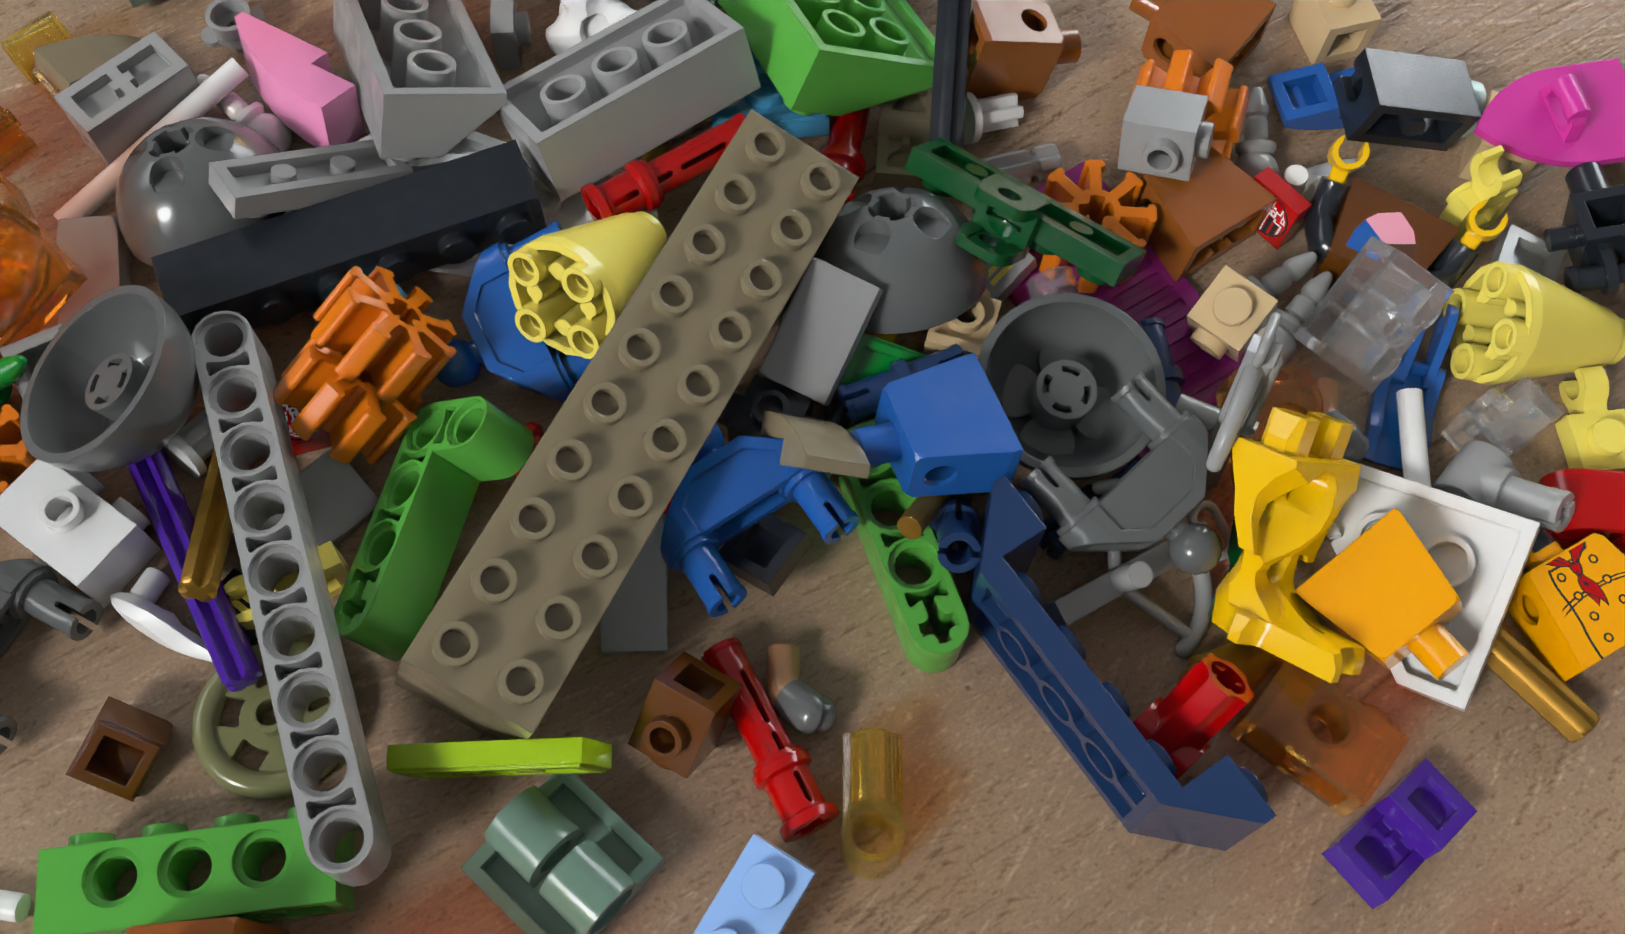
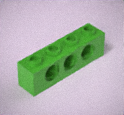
[33,807,355,934]

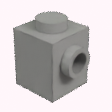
[1117,85,1215,181]

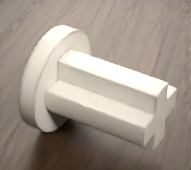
[964,92,1024,145]
[163,409,214,479]

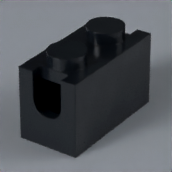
[1333,48,1482,151]

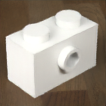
[0,459,161,609]

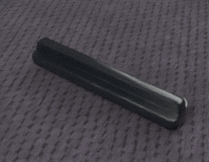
[929,0,973,149]

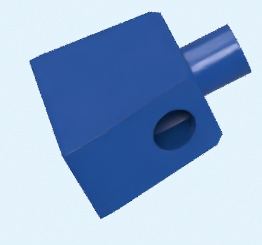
[850,353,1024,497]

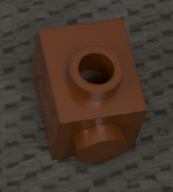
[628,651,743,779]

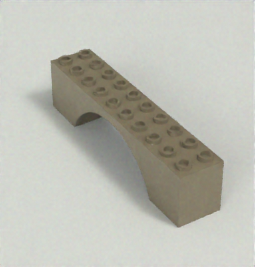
[395,109,859,740]

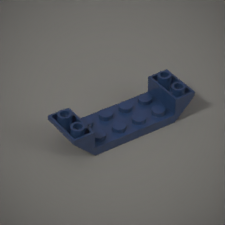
[966,475,1277,851]

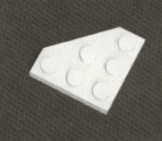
[1327,460,1540,713]

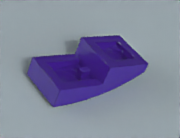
[1322,758,1477,909]

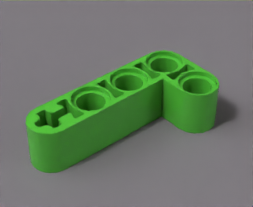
[334,396,534,662]
[837,419,969,673]

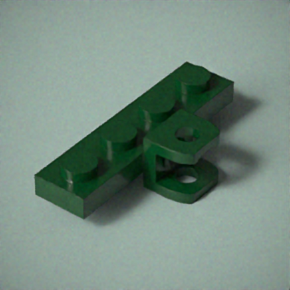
[904,137,1147,287]

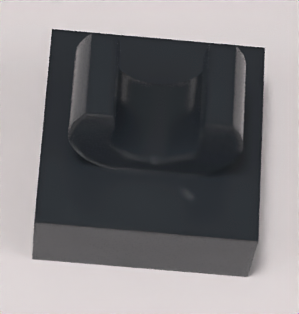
[718,514,811,597]

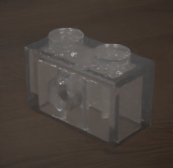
[1293,236,1454,393]

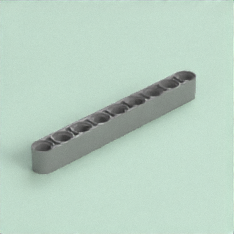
[191,311,391,887]

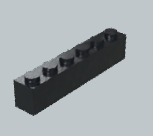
[151,139,547,335]

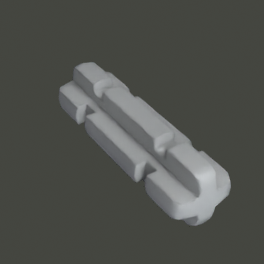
[981,143,1062,184]

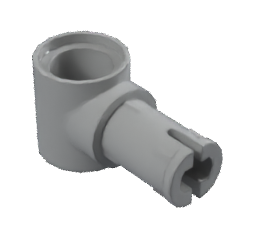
[1431,440,1575,533]

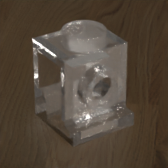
[1440,376,1564,459]

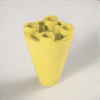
[507,211,667,359]
[1443,261,1625,385]

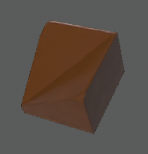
[65,696,173,802]

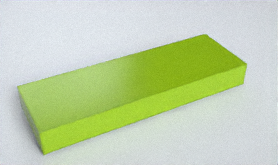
[386,737,612,779]

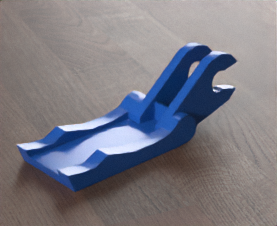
[1362,296,1459,472]

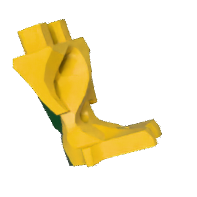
[1208,407,1365,683]

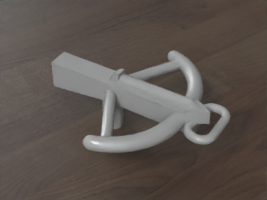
[1176,312,1284,488]
[1042,478,1231,658]

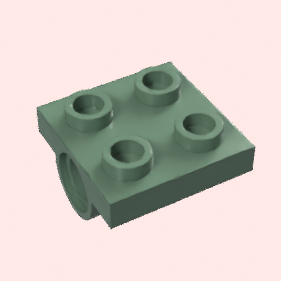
[460,774,665,934]

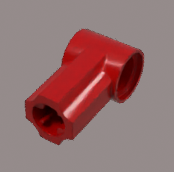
[1133,653,1255,780]

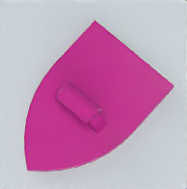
[1473,58,1625,167]

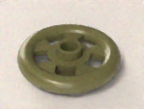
[192,640,358,799]

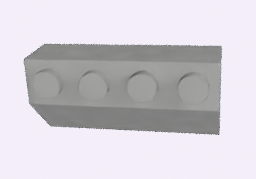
[333,0,507,162]
[496,0,761,202]

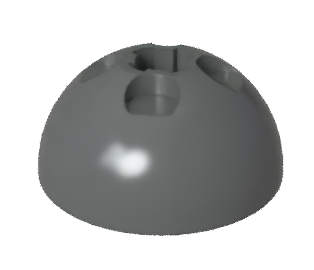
[115,117,286,266]
[811,186,989,334]
[20,285,199,472]
[978,293,1166,480]

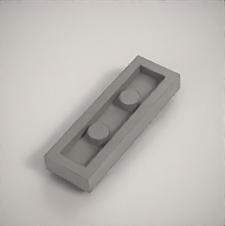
[209,140,413,219]

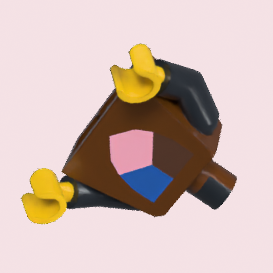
[1303,135,1508,325]

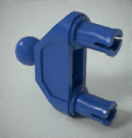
[436,220,592,404]
[660,423,861,617]

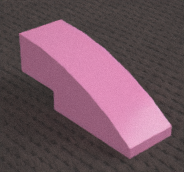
[234,12,365,147]

